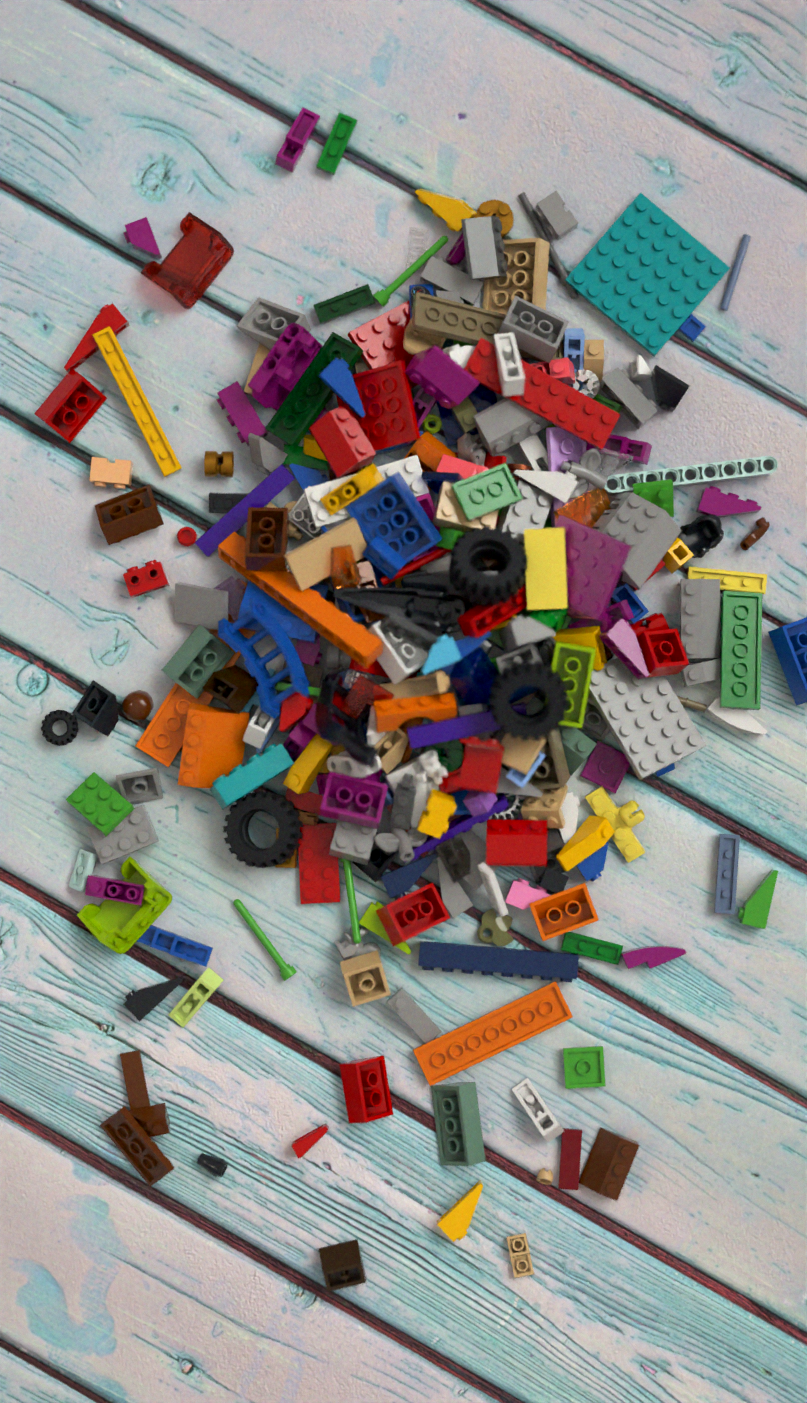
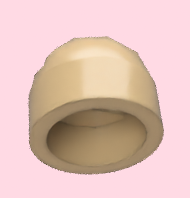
[536,1168,553,1185]

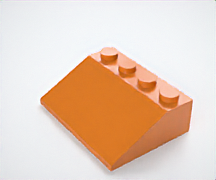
[177,703,250,788]

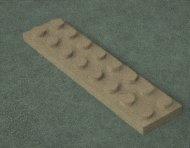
[412,292,563,362]

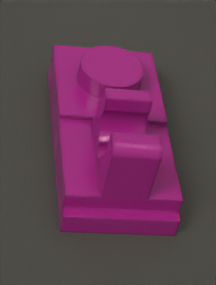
[445,232,465,265]

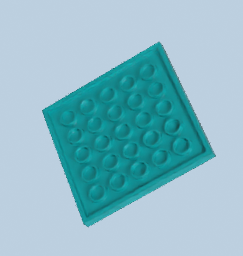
[565,192,730,357]

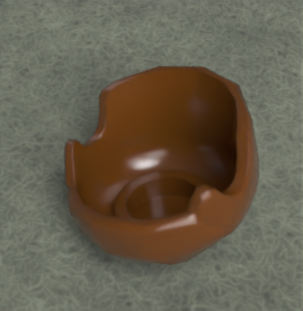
[122,690,154,722]

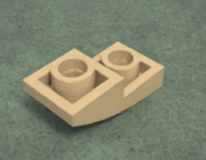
[506,1233,534,1278]

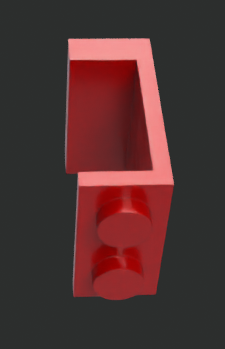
[452,736,505,794]

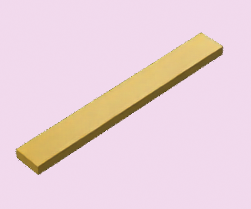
[93,326,182,477]

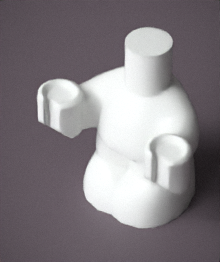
[417,750,448,785]

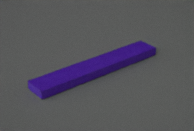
[195,464,295,557]
[407,702,527,749]

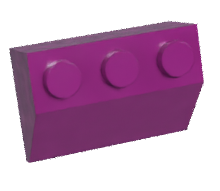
[405,345,479,409]
[319,771,388,829]

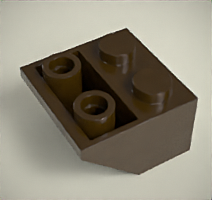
[202,665,259,714]
[319,1239,367,1292]

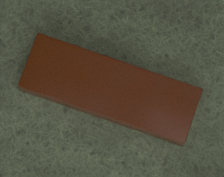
[120,1050,151,1110]

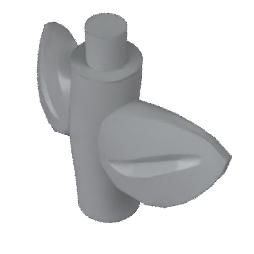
[560,449,608,499]
[374,826,428,861]

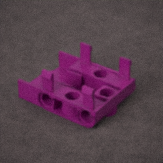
[247,323,322,411]

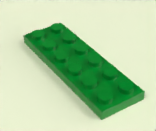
[720,591,762,710]

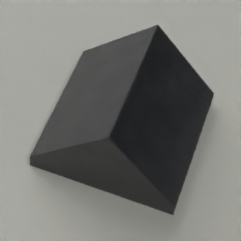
[352,832,399,883]

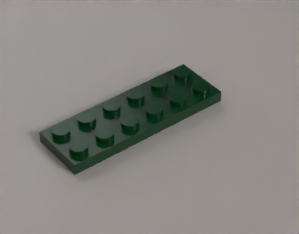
[265,332,364,448]

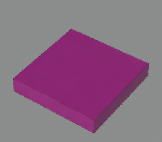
[580,741,630,793]

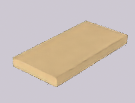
[284,518,367,591]

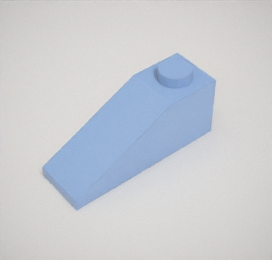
[563,328,585,391]

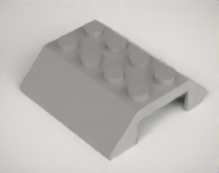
[592,492,681,590]

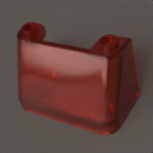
[141,212,234,309]

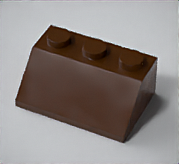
[95,484,164,545]
[579,1127,640,1201]

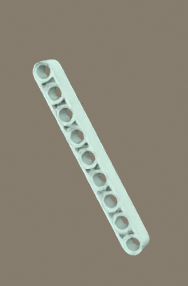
[603,456,778,495]

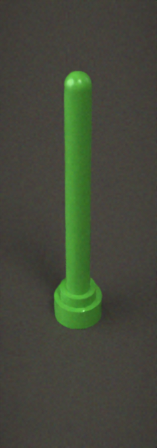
[373,236,448,307]
[338,857,361,944]
[233,899,297,981]

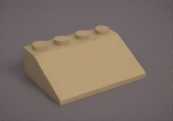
[483,238,550,315]

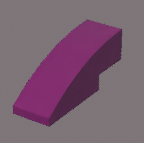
[275,108,320,173]
[586,434,652,465]
[568,599,634,632]
[621,946,687,969]

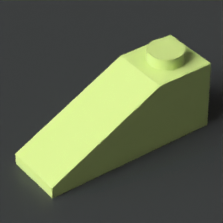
[169,967,223,1028]

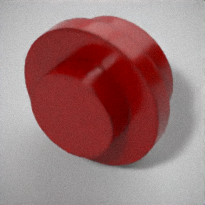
[177,527,197,547]

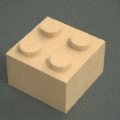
[339,951,391,1007]

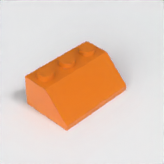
[529,883,599,941]

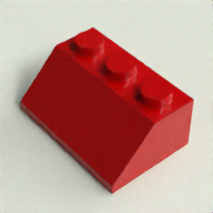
[34,368,107,443]
[309,404,376,478]
[486,819,548,866]
[339,1056,393,1123]

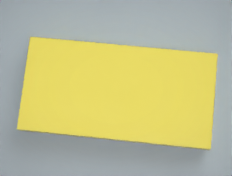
[524,528,568,610]

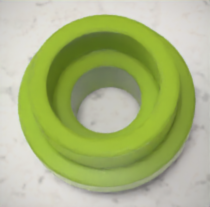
[422,414,442,434]

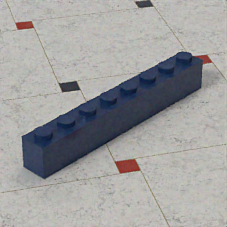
[418,941,579,982]

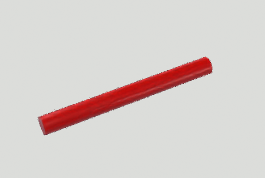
[380,547,452,586]

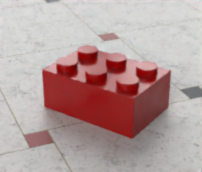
[376,882,450,946]

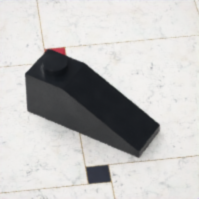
[124,976,185,1021]

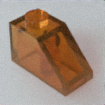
[330,545,361,590]

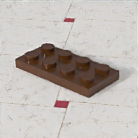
[100,1106,175,1187]

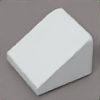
[630,355,652,382]

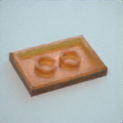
[554,487,611,528]

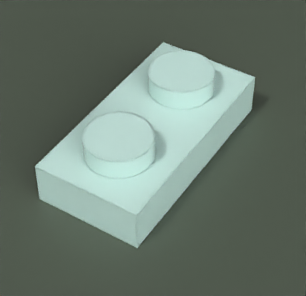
[69,849,98,892]

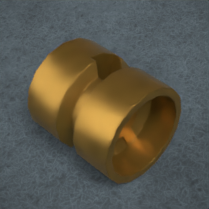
[204,451,234,477]

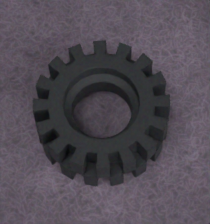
[41,710,79,746]

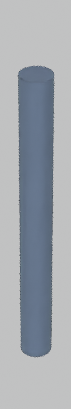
[720,234,751,311]

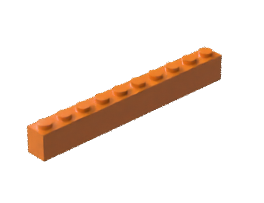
[218,532,382,668]

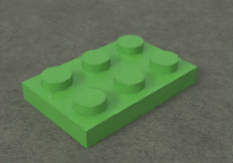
[66,772,135,836]

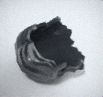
[678,514,724,558]

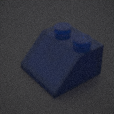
[449,647,499,705]

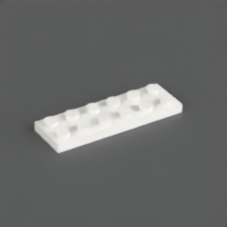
[304,455,429,528]

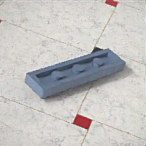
[714,834,740,914]

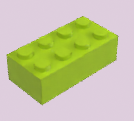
[544,641,596,728]

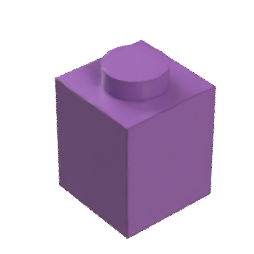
[463,790,498,817]

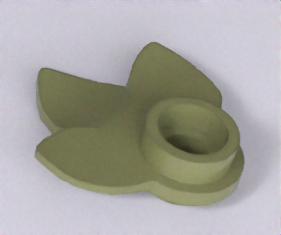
[477,908,514,946]

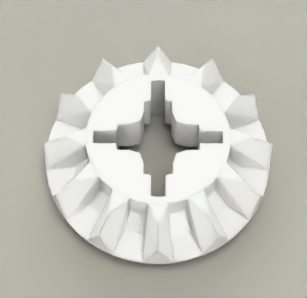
[568,370,600,399]

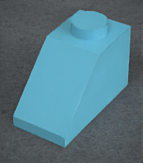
[422,634,462,674]

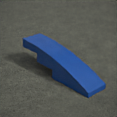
[137,925,213,967]

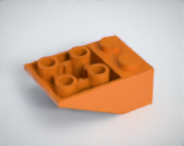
[404,431,458,498]

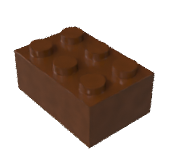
[245,507,289,571]

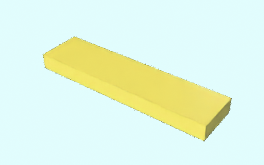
[687,567,767,594]

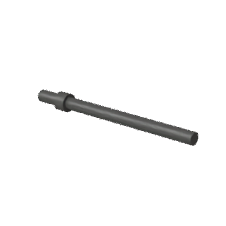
[518,192,579,299]

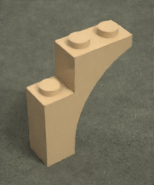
[372,671,450,702]

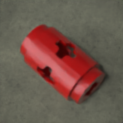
[630,612,669,638]

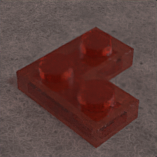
[339,674,394,719]

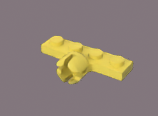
[585,786,646,863]

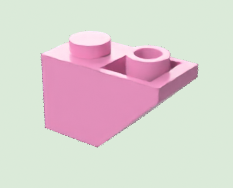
[504,878,550,910]

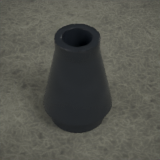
[197,1153,228,1178]

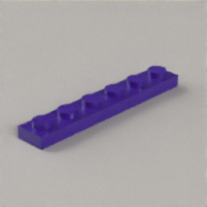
[404,793,509,862]

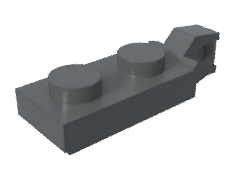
[390,774,416,830]

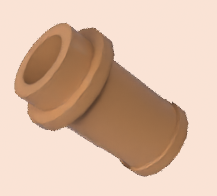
[298,809,318,826]

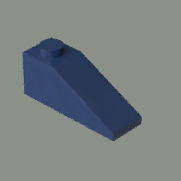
[381,853,437,900]

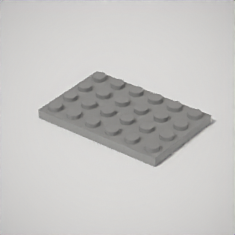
[588,658,706,780]

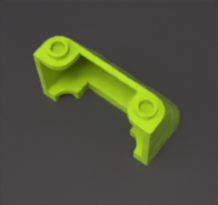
[77,857,172,954]

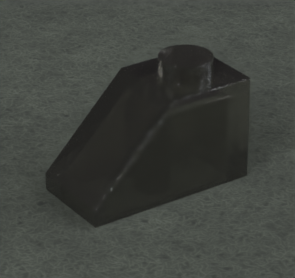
[435,836,471,883]

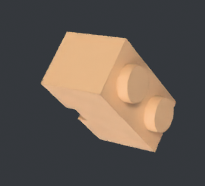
[89,457,133,489]

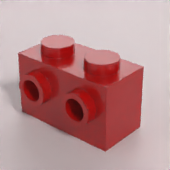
[123,560,170,598]

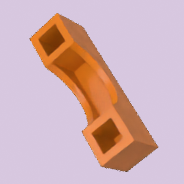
[374,692,457,733]

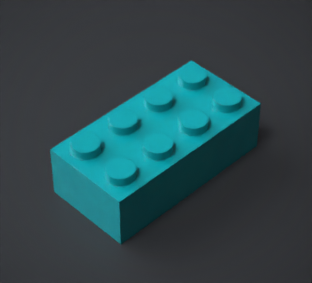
[210,743,294,810]

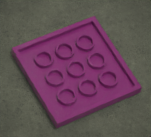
[555,515,631,620]

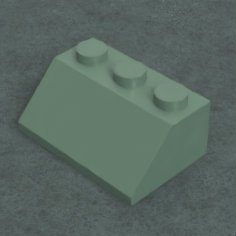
[162,624,235,699]

